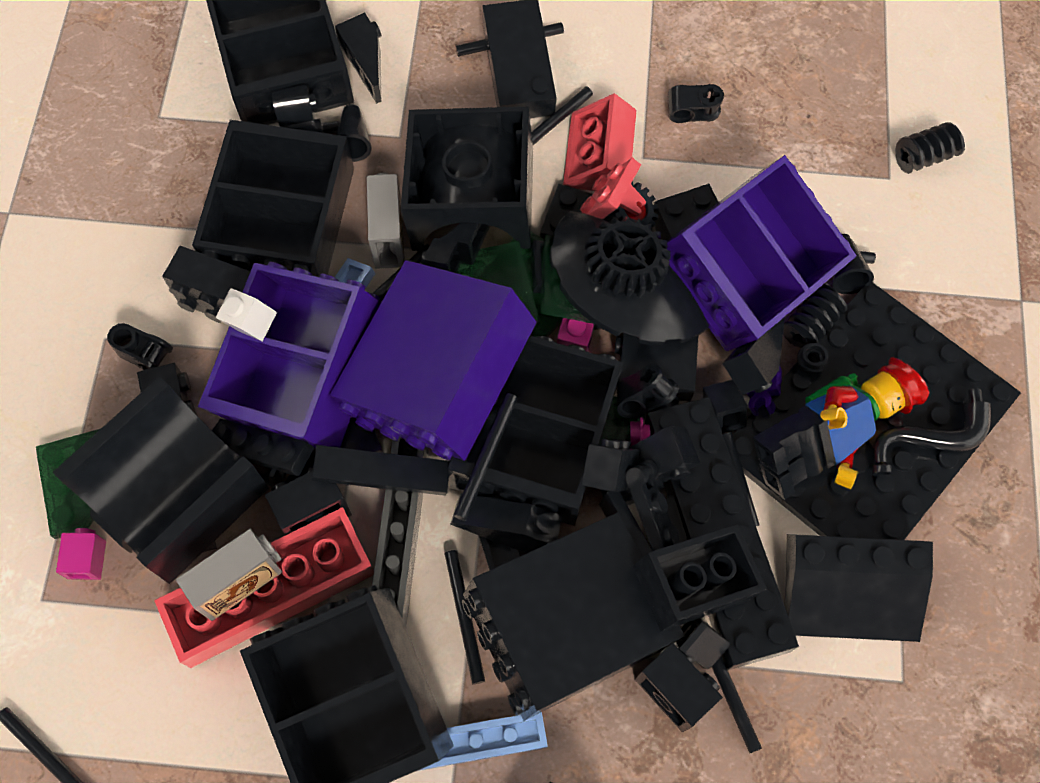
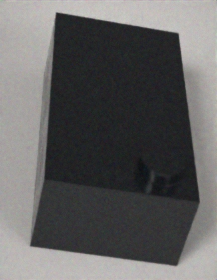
[482,0,557,119]

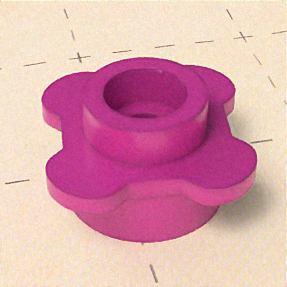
[630,418,650,446]

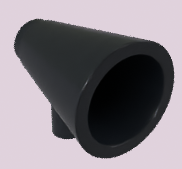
[322,104,372,162]
[833,234,876,294]

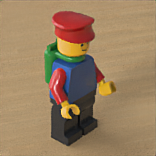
[753,357,929,500]

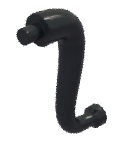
[871,388,991,476]

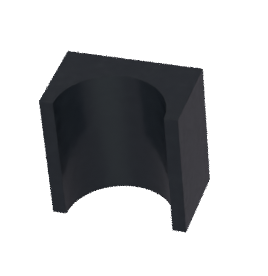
[401,106,533,251]
[52,376,269,584]

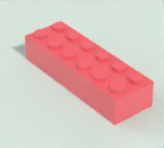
[154,507,374,668]

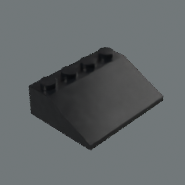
[785,534,933,642]

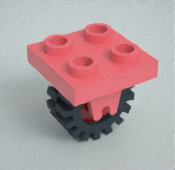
[580,157,658,227]

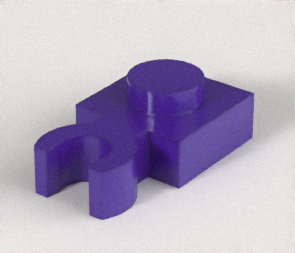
[747,367,782,416]

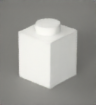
[216,288,277,342]

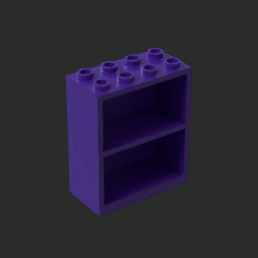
[667,155,857,352]
[330,260,537,461]
[198,262,381,448]

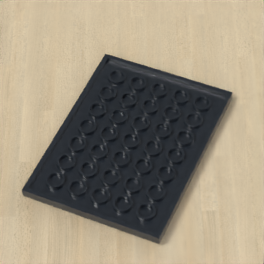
[733,282,1021,540]

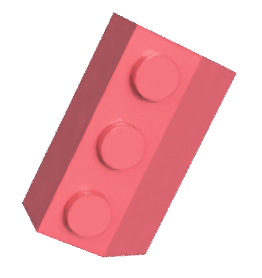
[563,93,637,191]

